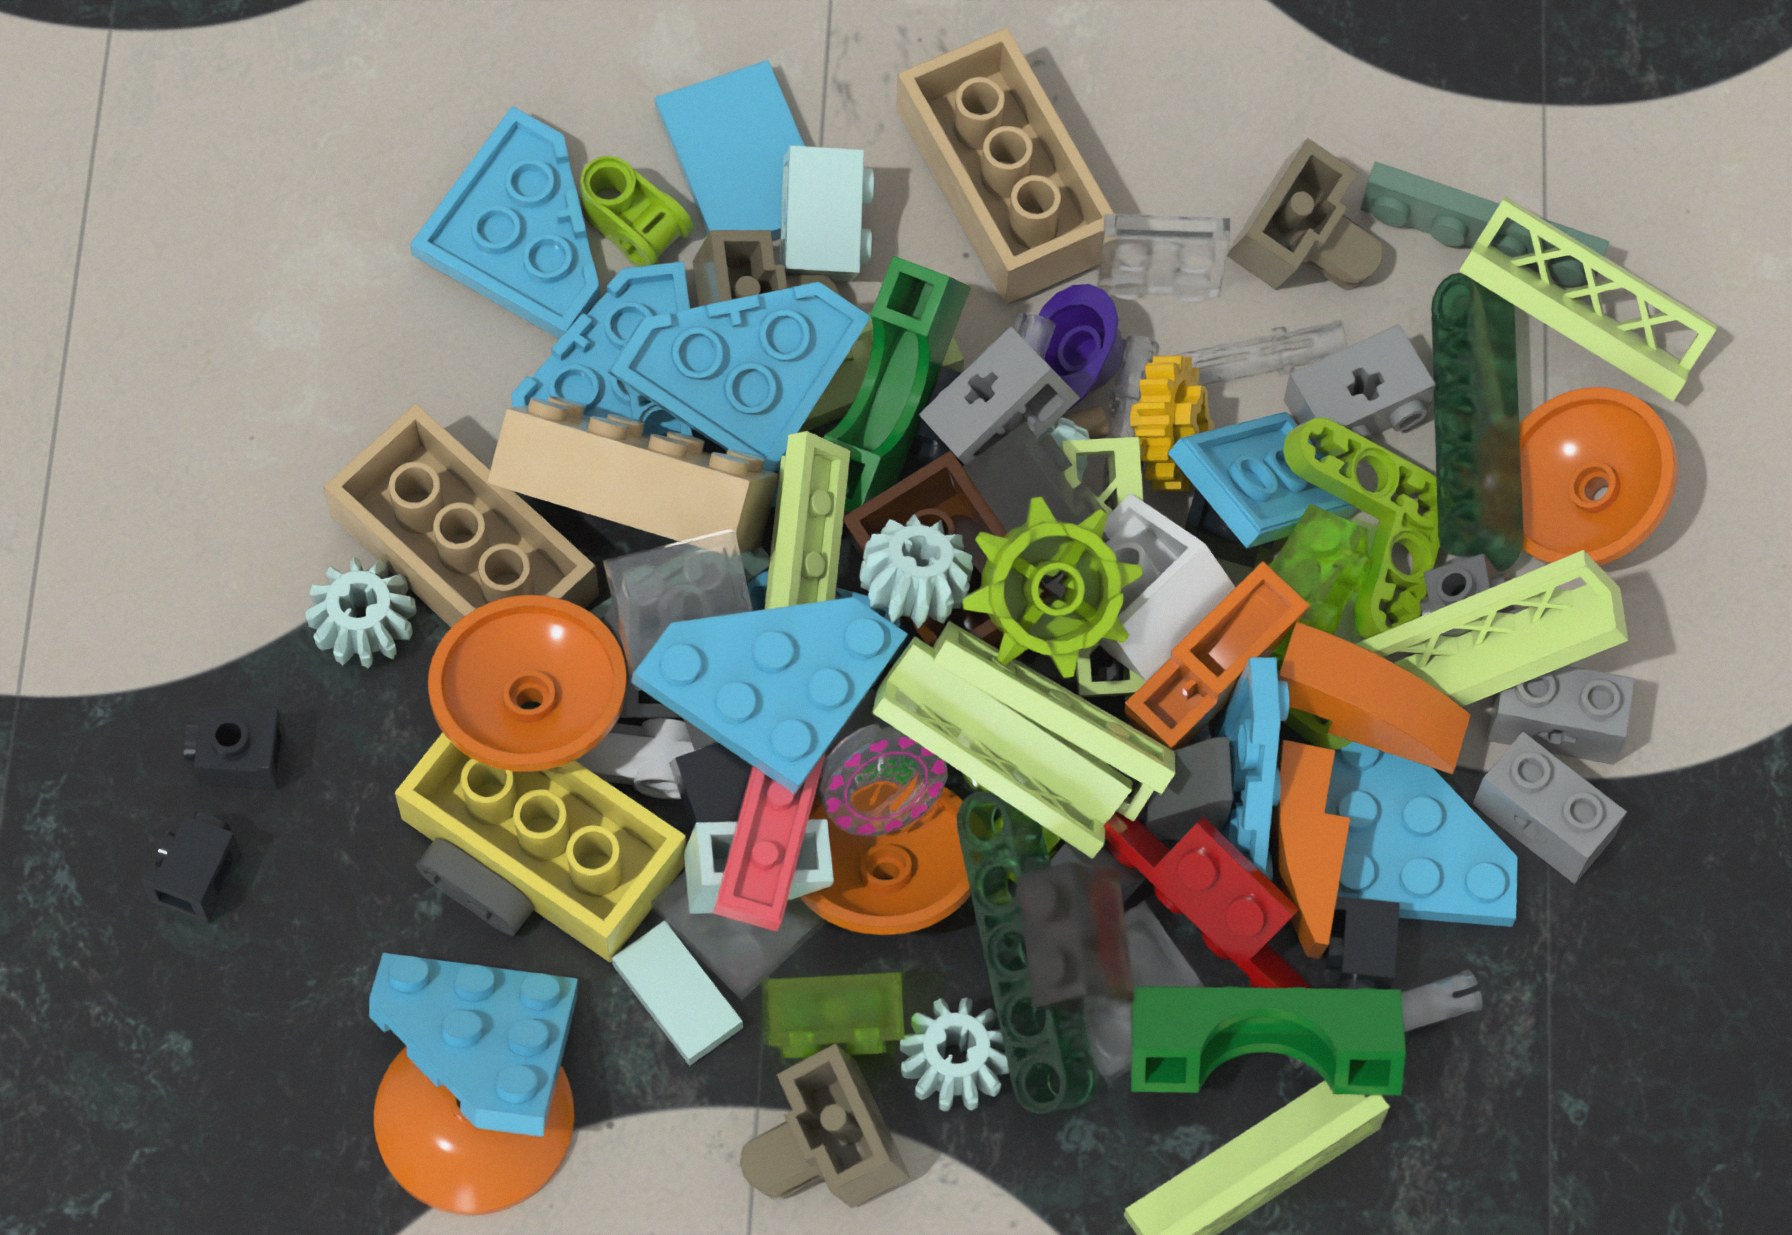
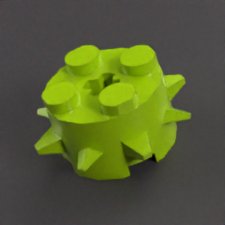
[962,496,1143,678]

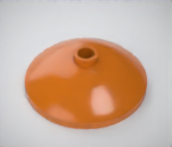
[1494,387,1678,566]
[428,595,627,772]
[800,772,984,935]
[374,1046,575,1216]

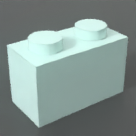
[779,145,874,282]

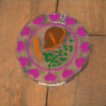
[817,723,948,836]

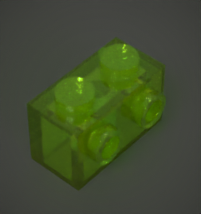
[1270,504,1373,656]
[761,971,905,1058]

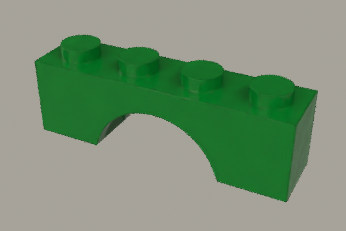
[823,256,971,513]
[1130,985,1406,1095]

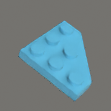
[410,106,600,339]
[511,261,706,440]
[607,282,871,472]
[631,597,908,794]
[1214,657,1289,882]
[1324,742,1518,927]
[369,953,578,1137]

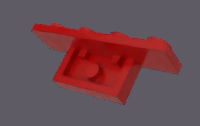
[1103,812,1312,989]

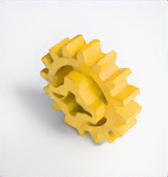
[1130,355,1214,492]

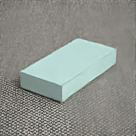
[611,921,743,1066]

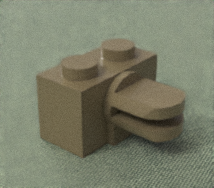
[1225,138,1383,290]
[692,230,839,307]
[740,1043,910,1208]

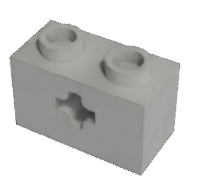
[1284,324,1436,457]
[919,326,1080,487]
[1487,665,1635,765]
[1472,732,1627,884]

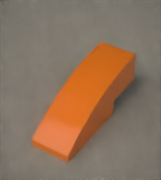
[1125,561,1310,751]
[1278,621,1471,774]
[1271,740,1350,959]

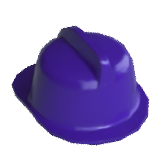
[1027,284,1124,412]

